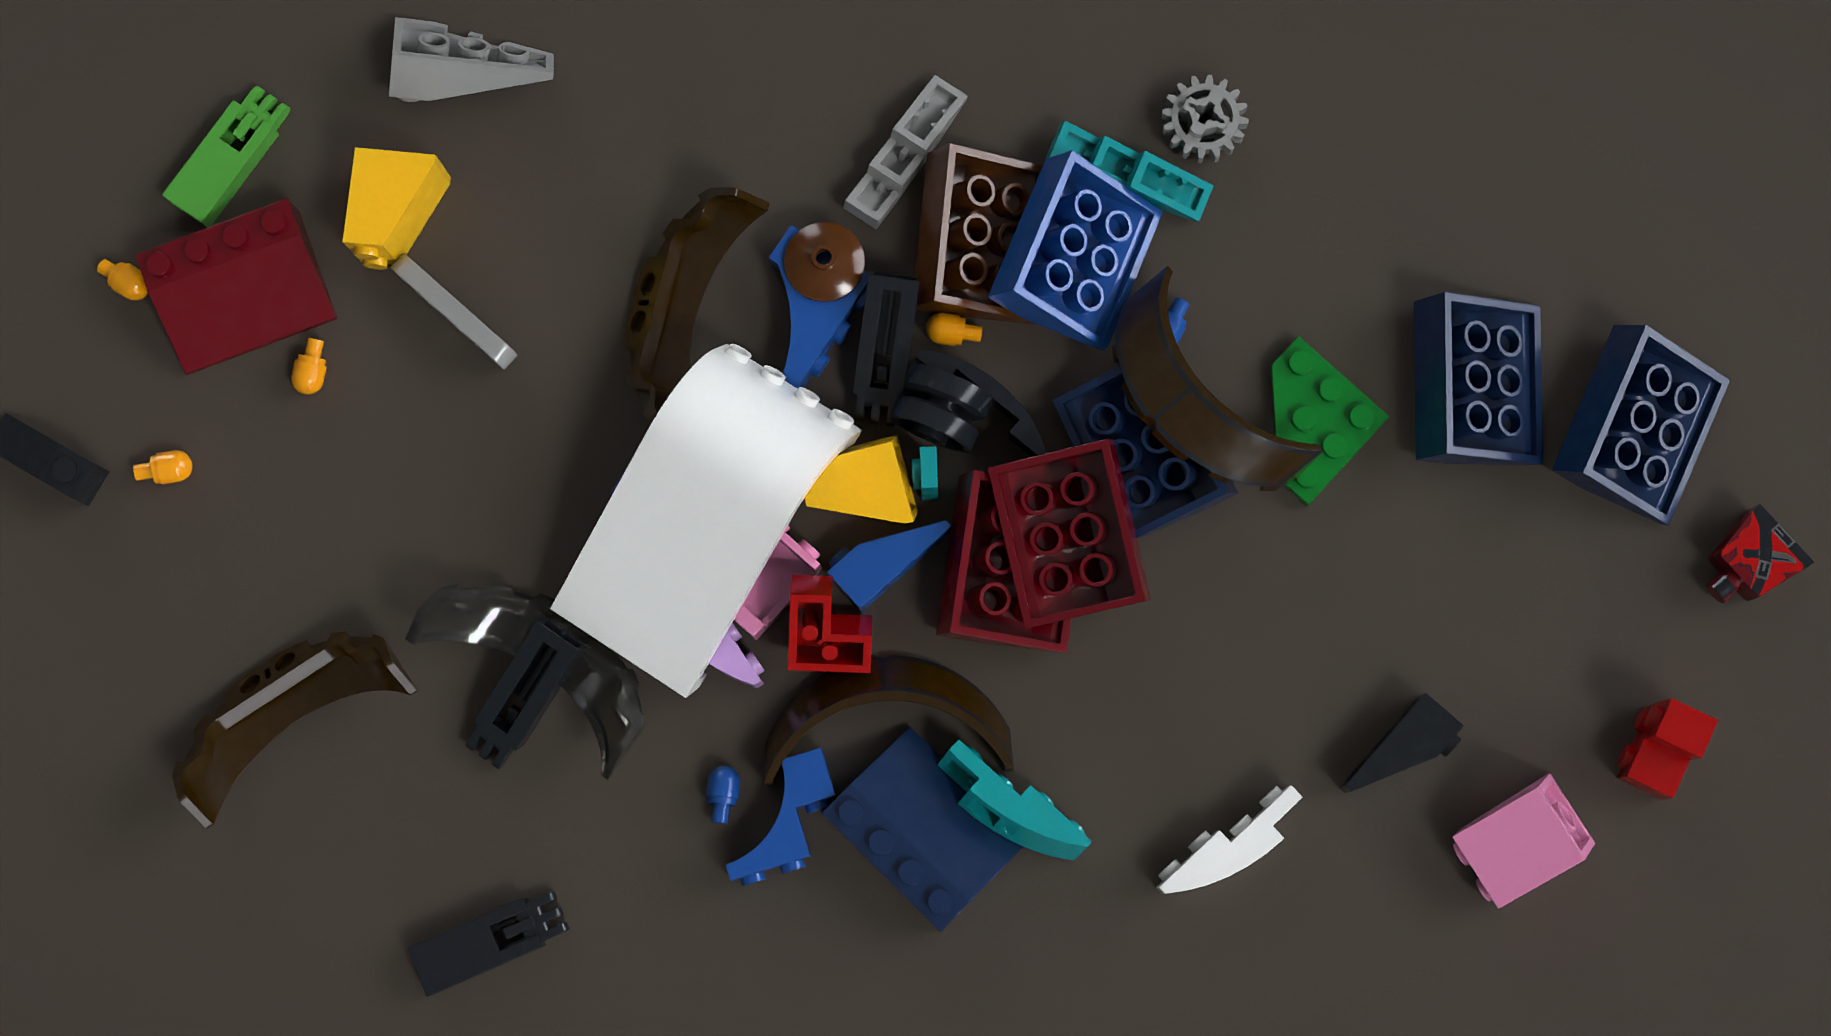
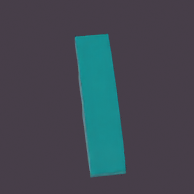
[1045,121,1214,222]

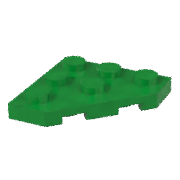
[1270,336,1390,507]

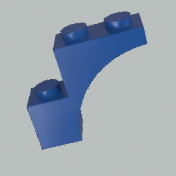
[726,747,837,887]

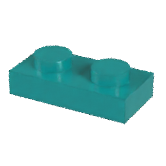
[912,446,938,501]

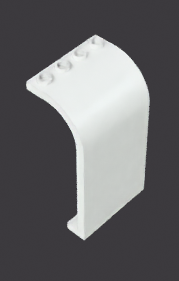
[550,344,862,698]

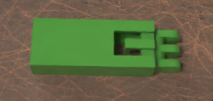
[162,86,290,228]

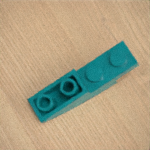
[938,740,1092,861]

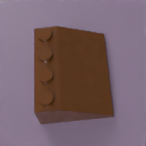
[915,143,1043,325]

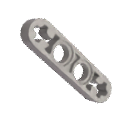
[390,253,518,370]

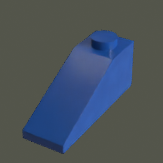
[827,520,951,613]

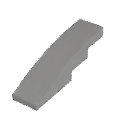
[843,75,968,229]

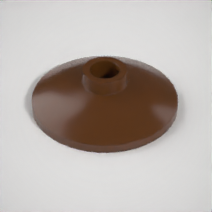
[784,222,865,302]

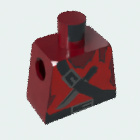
[1706,504,1814,603]

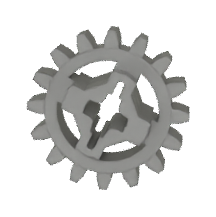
[1161,75,1249,163]

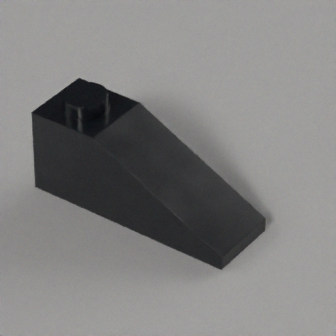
[0,413,110,506]
[1339,693,1464,793]

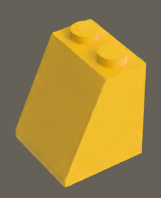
[343,147,451,270]
[804,435,918,524]

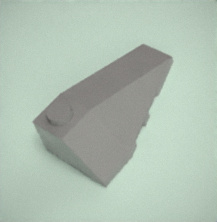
[389,17,554,102]

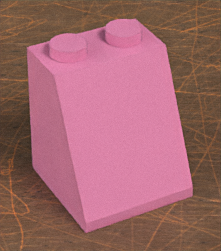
[1453,773,1596,909]

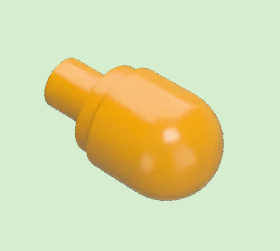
[97,259,148,301]
[926,312,983,347]
[291,338,327,395]
[133,450,193,485]

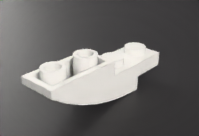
[1156,785,1303,894]

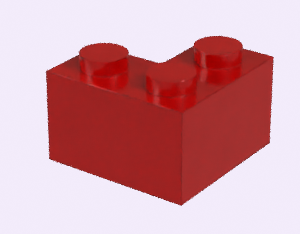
[788,575,872,673]
[1617,698,1719,800]

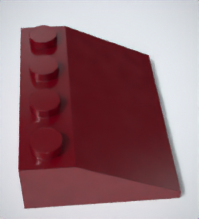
[135,198,338,375]
[988,439,1151,629]
[936,470,1072,653]

